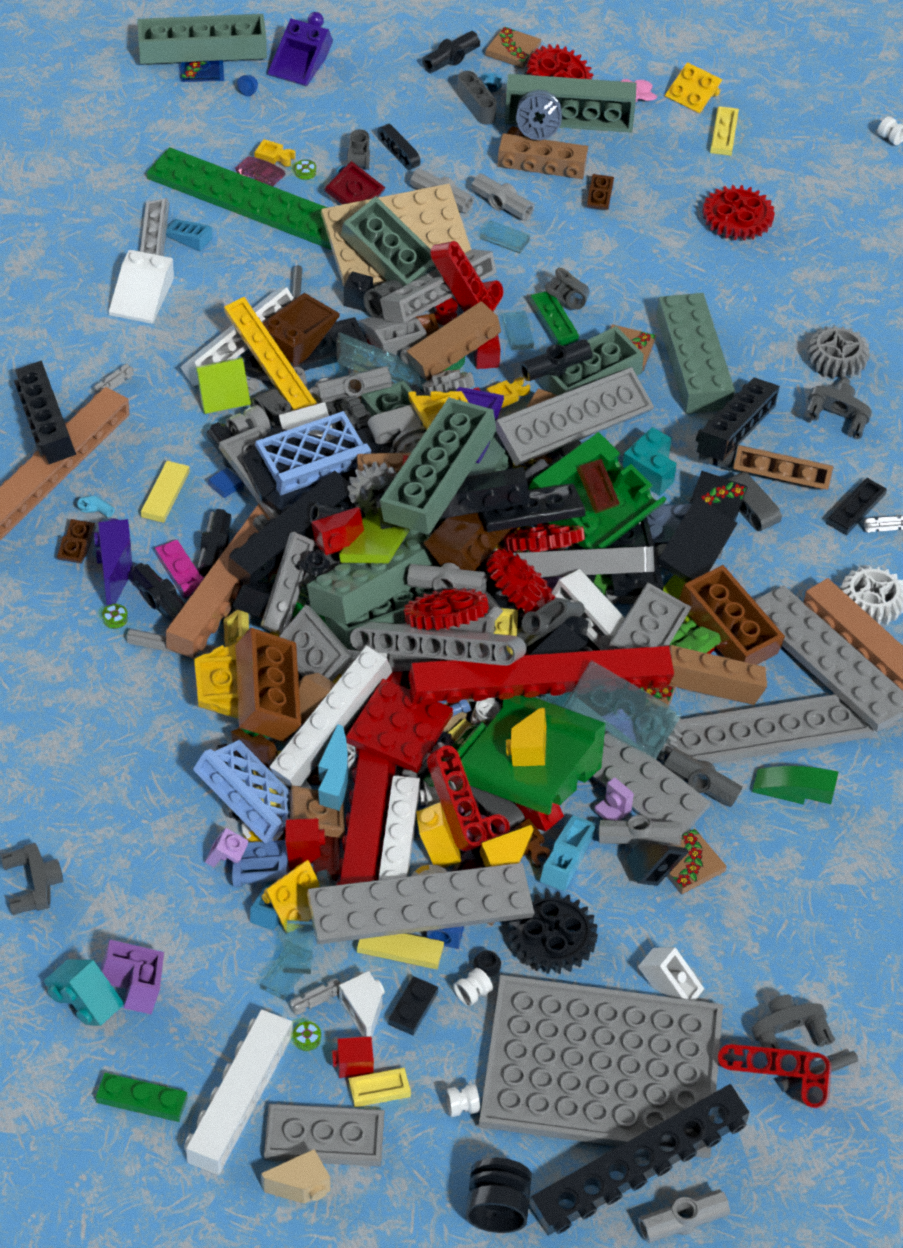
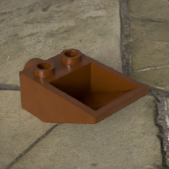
[263,292,340,367]

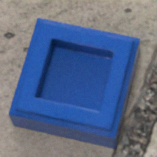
[208,468,243,498]

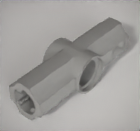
[410,168,474,213]
[471,173,535,221]
[318,366,393,403]
[407,563,487,594]
[599,815,682,849]
[638,1189,730,1243]

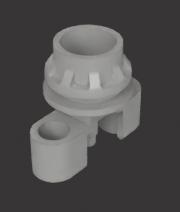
[367,405,427,453]

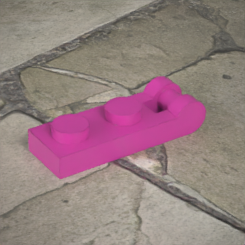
[155,539,204,598]

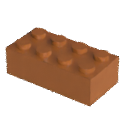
[679,565,785,665]
[235,628,301,742]

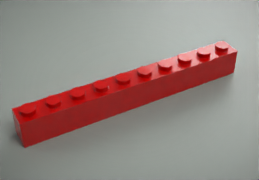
[409,646,674,705]
[336,671,407,886]

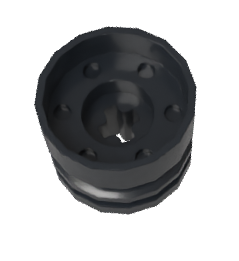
[465,1157,532,1233]

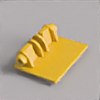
[664,62,723,114]
[261,860,321,936]

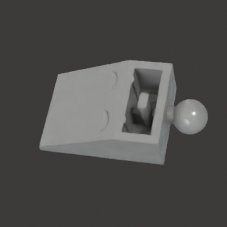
[359,316,427,366]

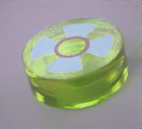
[295,159,316,180]
[102,604,128,629]
[293,1021,321,1051]

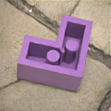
[101,939,164,1014]

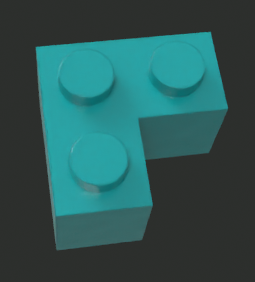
[622,427,677,496]
[44,959,124,1026]

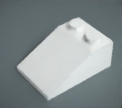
[109,250,174,324]

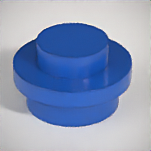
[237,75,258,96]

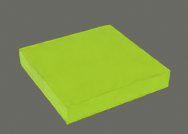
[195,357,251,414]

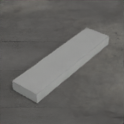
[140,198,170,256]
[261,532,315,635]

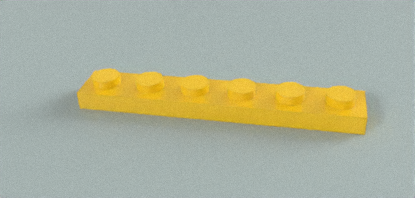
[224,297,317,411]

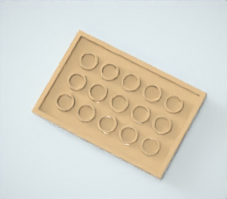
[321,183,471,286]

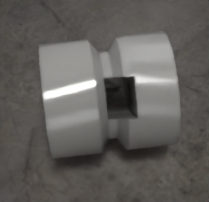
[226,405,271,436]

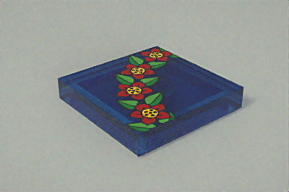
[181,60,224,82]

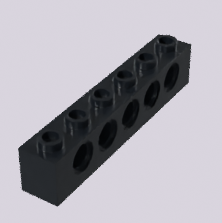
[14,360,76,464]
[696,377,780,461]

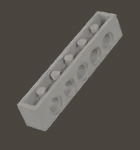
[380,249,497,323]

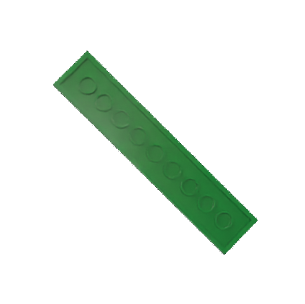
[147,147,332,250]

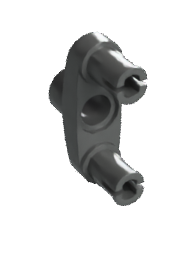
[804,383,872,439]
[517,598,585,649]
[0,843,63,916]
[751,994,835,1062]

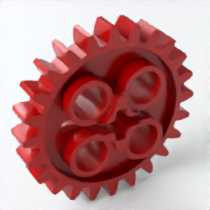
[526,44,594,79]
[702,185,775,241]
[503,524,585,552]
[486,548,556,614]
[404,588,489,631]

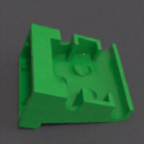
[528,432,666,550]
[461,695,606,815]

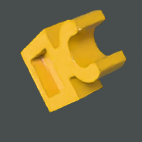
[254,139,296,167]
[486,377,530,408]

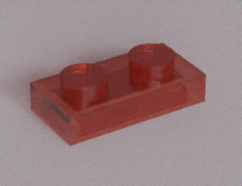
[577,459,620,514]
[311,835,340,881]

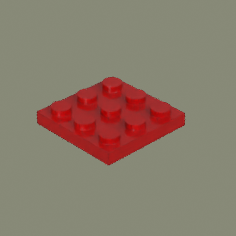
[346,679,453,773]

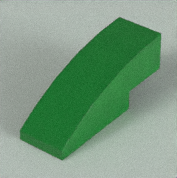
[752,766,839,805]

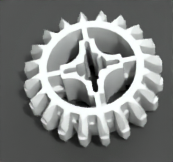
[840,565,903,625]

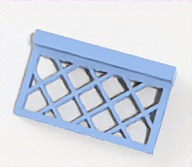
[255,411,371,496]
[193,740,290,844]

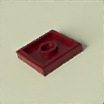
[324,161,386,205]

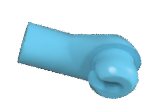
[77,496,115,518]

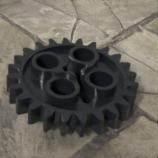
[508,891,598,974]

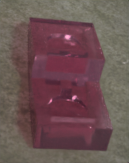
[235,156,286,186]

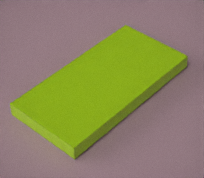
[339,510,410,563]

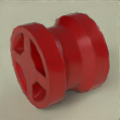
[434,298,458,326]

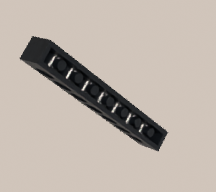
[530,1083,750,1236]

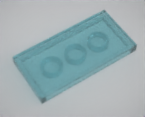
[336,333,426,392]
[565,660,682,759]

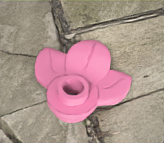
[621,79,657,102]

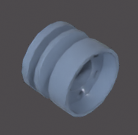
[516,89,562,140]

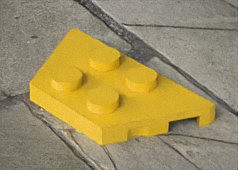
[408,391,468,430]
[194,636,243,719]

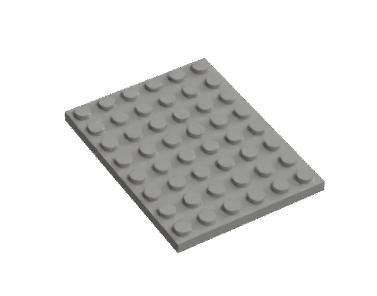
[479,975,723,1159]

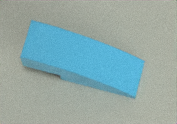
[318,724,348,811]
[540,815,597,891]

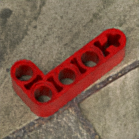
[430,241,504,312]
[427,745,510,851]
[718,1044,832,1109]

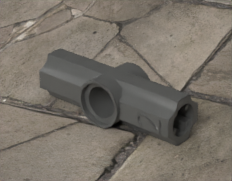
[663,747,743,807]

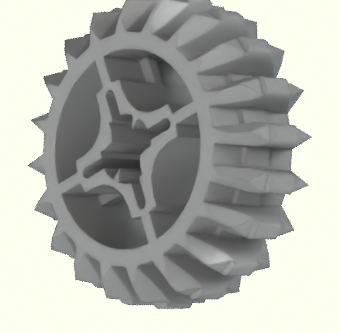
[807,325,870,379]

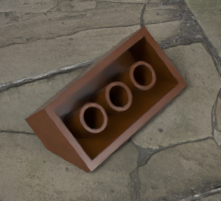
[423,512,511,571]

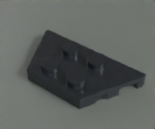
[242,427,326,503]

